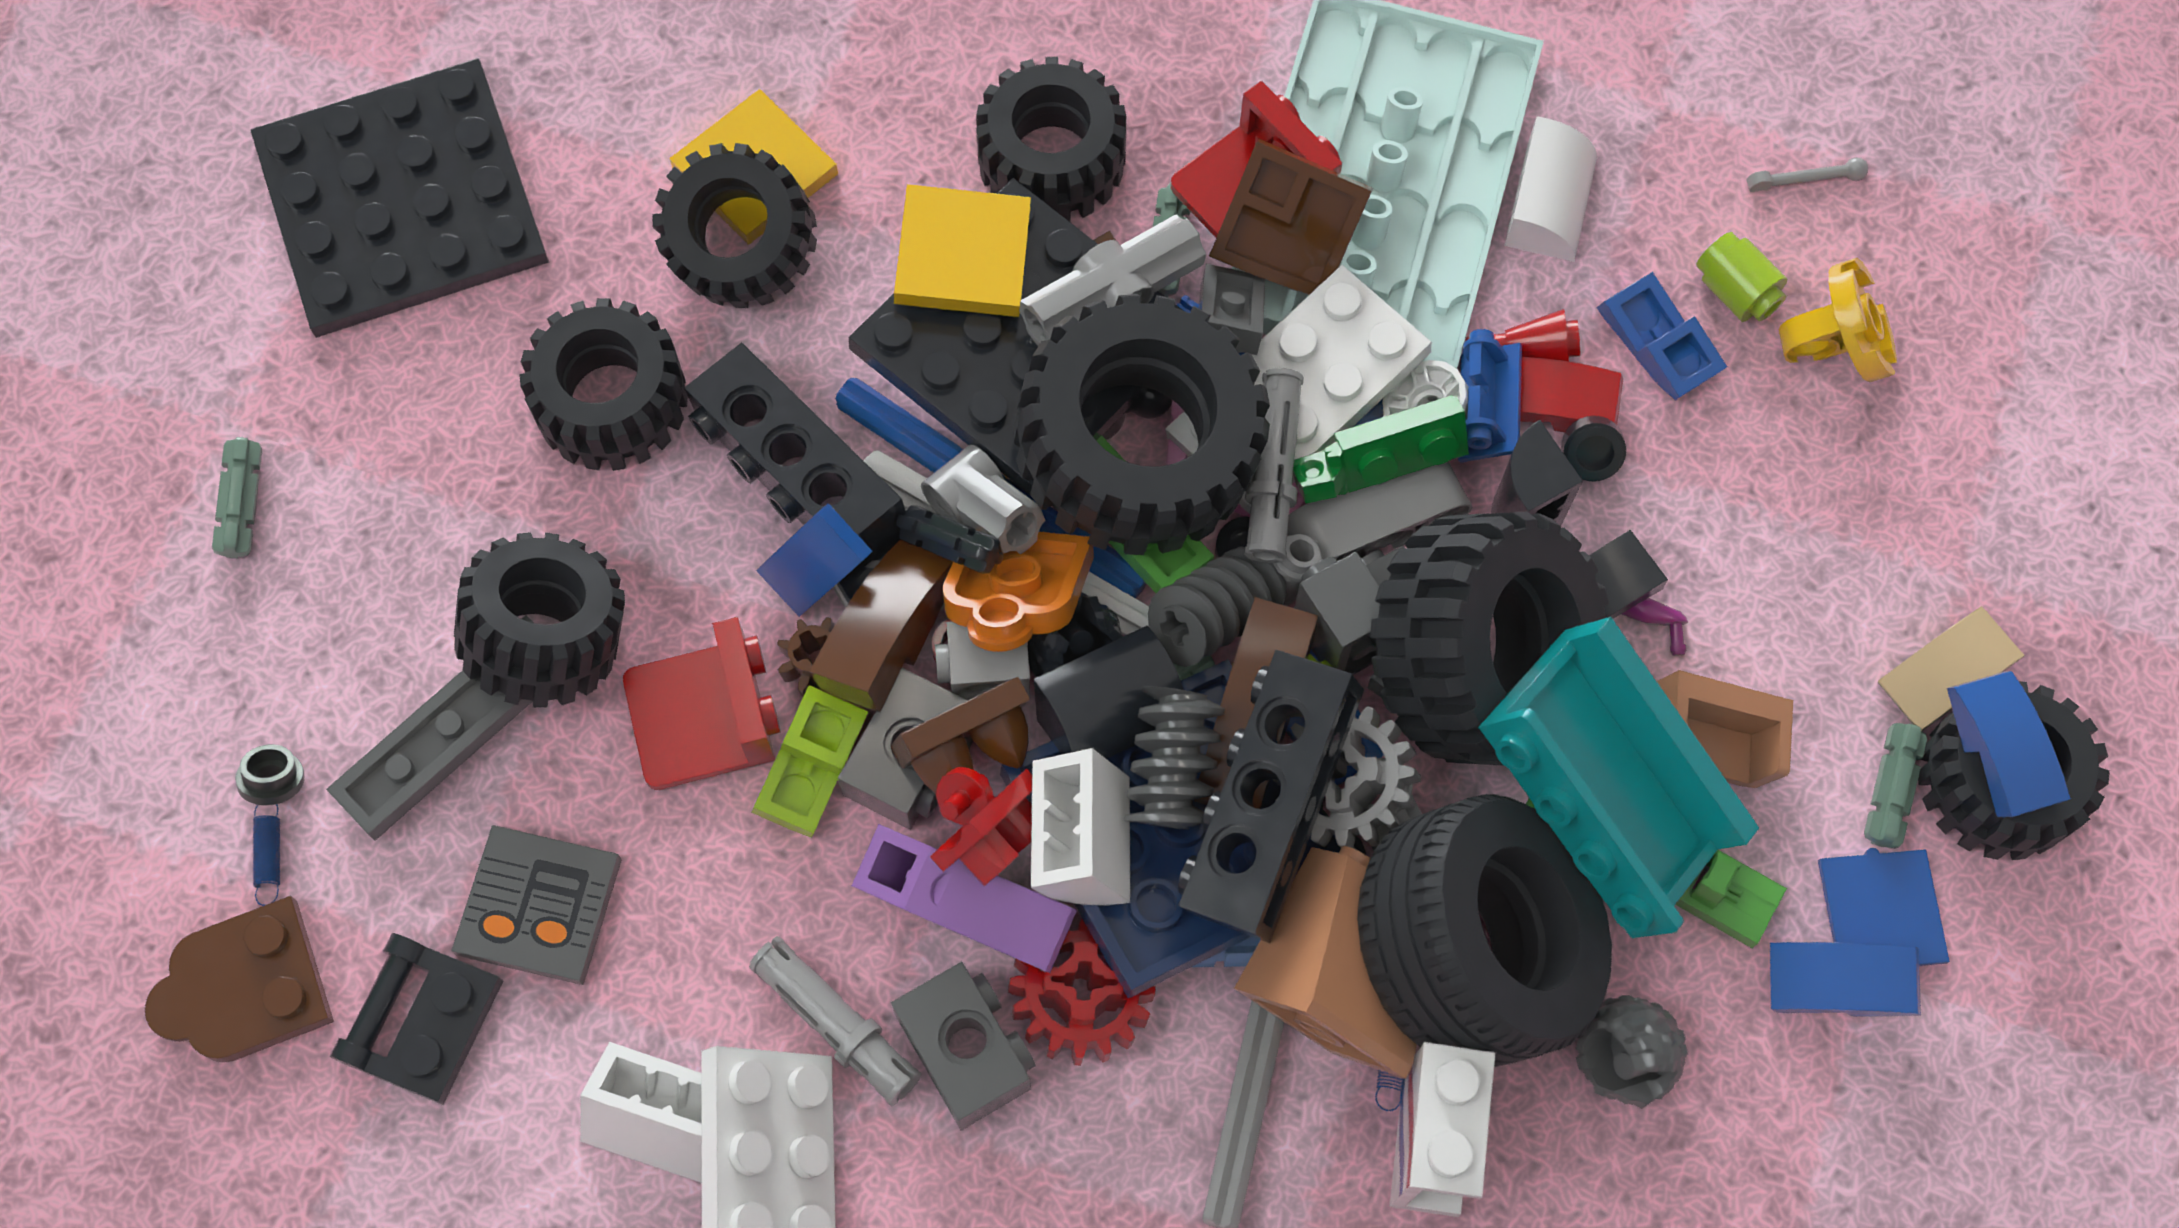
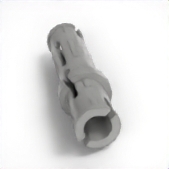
[1244,368,1304,563]
[749,936,922,1106]

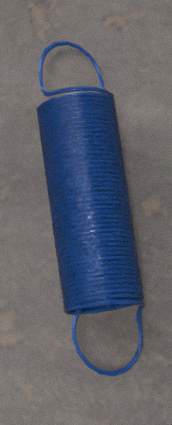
[253,804,280,906]

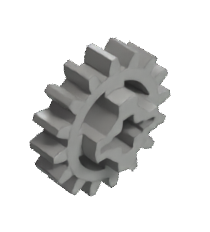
[1272,706,1421,848]

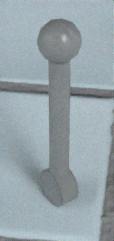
[1746,157,1868,192]

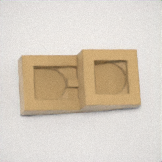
[1878,606,2025,731]

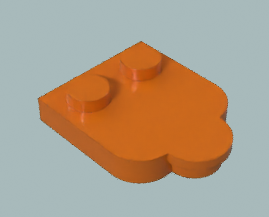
[943,532,1094,652]

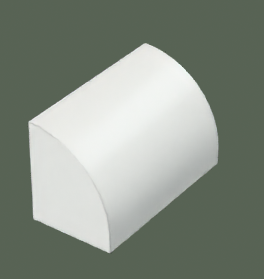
[1504,116,1597,262]
[1031,748,1130,905]
[580,1042,702,1183]

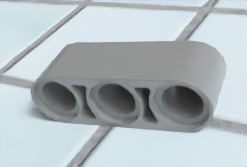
[1287,461,1472,562]

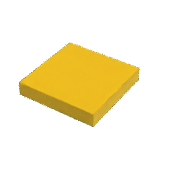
[669,89,839,245]
[894,184,1031,317]

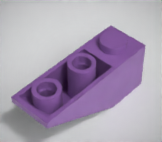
[852,824,1077,973]

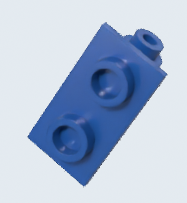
[1458,329,1522,463]

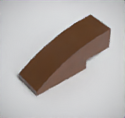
[809,539,953,712]
[1194,597,1318,809]

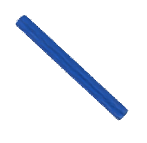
[835,378,1146,598]

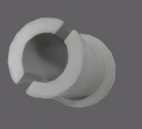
[1273,534,1322,606]

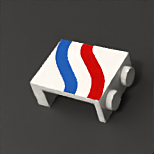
[1389,1042,1495,1217]

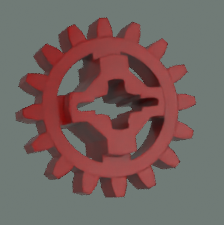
[1008,917,1156,1066]

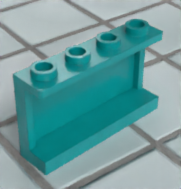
[1479,617,1760,939]

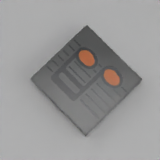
[451,825,622,985]

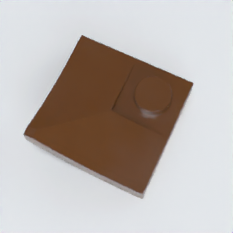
[1209,139,1373,295]

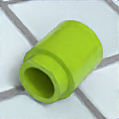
[1696,232,1788,322]

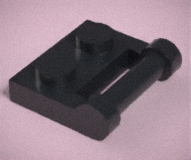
[329,933,503,1105]

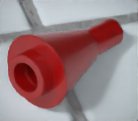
[1465,309,1581,362]

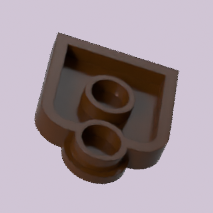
[145,896,334,1062]

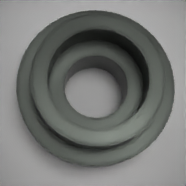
[235,744,305,805]

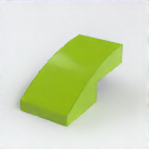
[751,685,868,838]

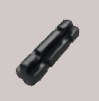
[895,505,1004,574]

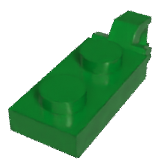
[1293,395,1469,504]

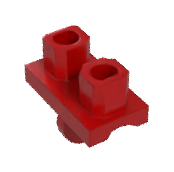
[930,767,1032,886]

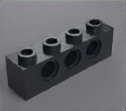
[684,342,906,575]
[1178,649,1364,943]

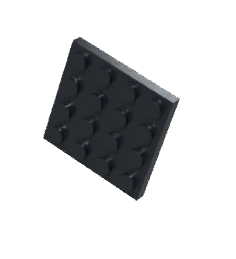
[250,58,549,338]
[848,178,1184,496]

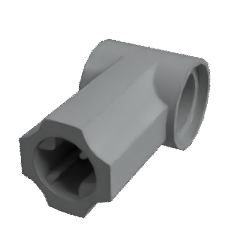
[921,445,1045,554]

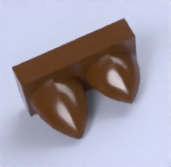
[891,676,1030,794]

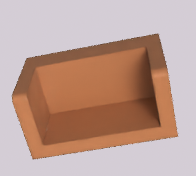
[1657,670,1793,788]

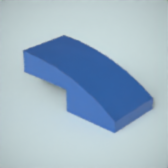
[1596,271,1728,400]
[756,503,872,617]
[1947,671,2071,817]
[1770,942,1921,1017]

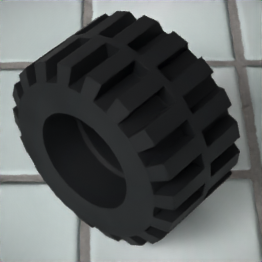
[976,57,1127,222]
[652,143,817,308]
[519,298,688,471]
[454,532,625,708]
[1918,681,2110,861]

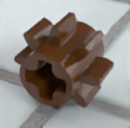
[777,617,835,697]

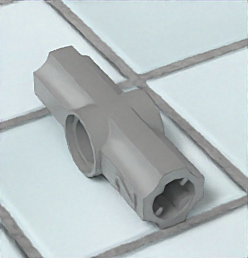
[1019,215,1206,346]

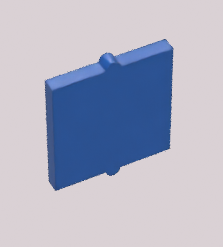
[1818,848,1950,966]

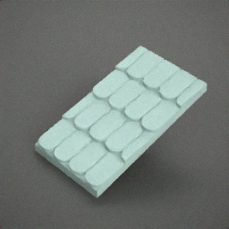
[1232,0,1544,369]

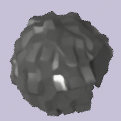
[1576,995,1688,1109]

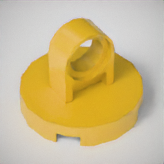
[1778,257,1897,383]

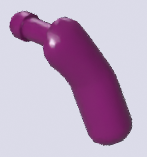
[1622,598,1688,656]

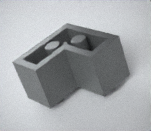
[1294,545,1405,675]

